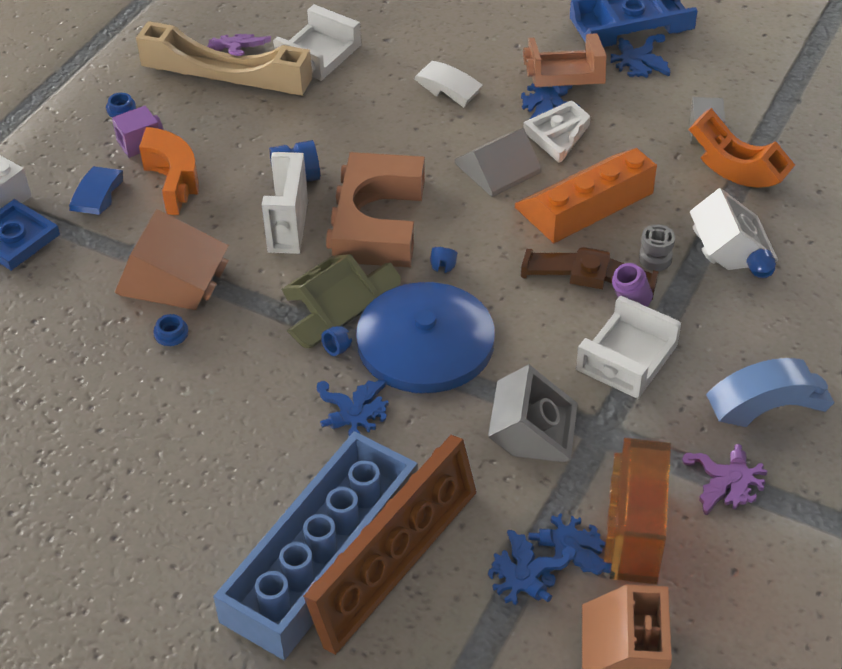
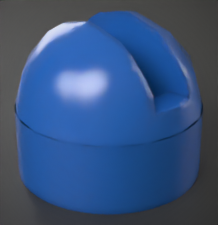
[430,247,458,273]
[746,249,776,278]
[321,326,352,356]

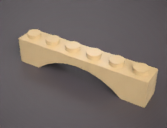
[136,21,312,96]

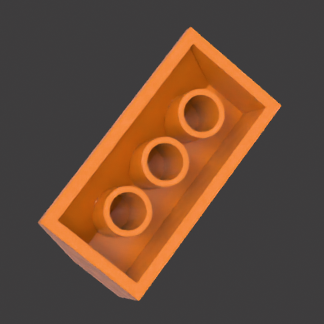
[515,148,657,244]

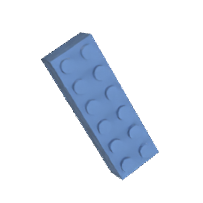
[213,431,418,661]

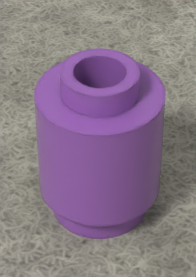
[612,263,653,307]

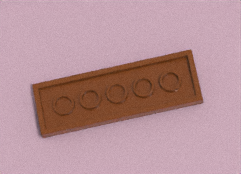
[303,435,477,655]

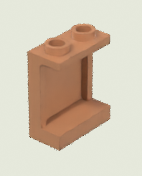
[523,33,607,87]

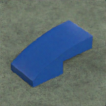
[69,166,123,215]

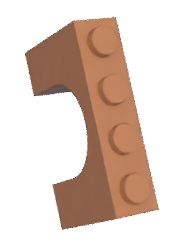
[326,152,425,268]

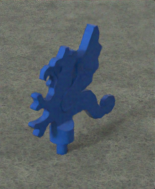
[611,34,670,78]
[521,83,580,119]
[316,380,389,436]
[528,513,616,588]
[488,530,576,605]

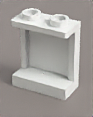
[273,4,361,81]
[262,152,308,254]
[576,296,681,399]

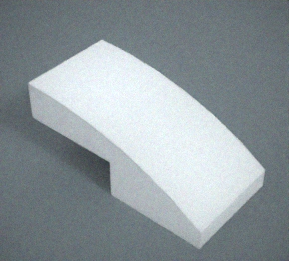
[414,61,483,108]

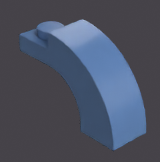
[706,358,835,427]

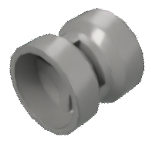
[639,224,675,271]

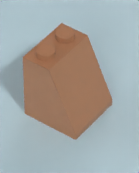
[115,209,229,310]

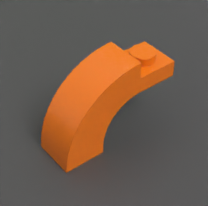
[688,108,795,188]
[139,127,199,215]

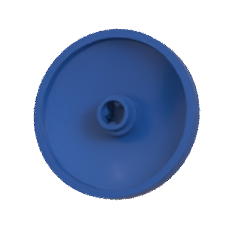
[356,282,495,393]

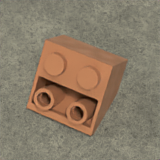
[582,584,672,669]

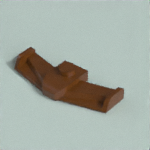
[521,247,658,300]

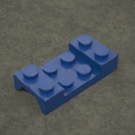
[570,0,698,48]

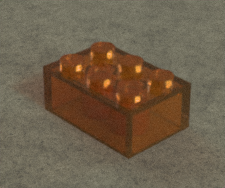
[603,438,671,585]

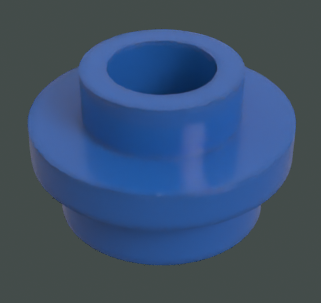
[106,92,136,117]
[153,314,189,346]

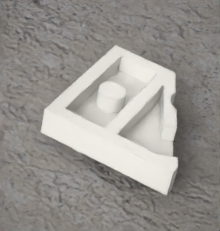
[523,100,590,163]

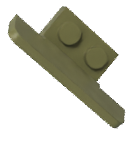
[282,254,401,348]

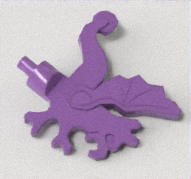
[207,34,271,56]
[682,444,767,515]

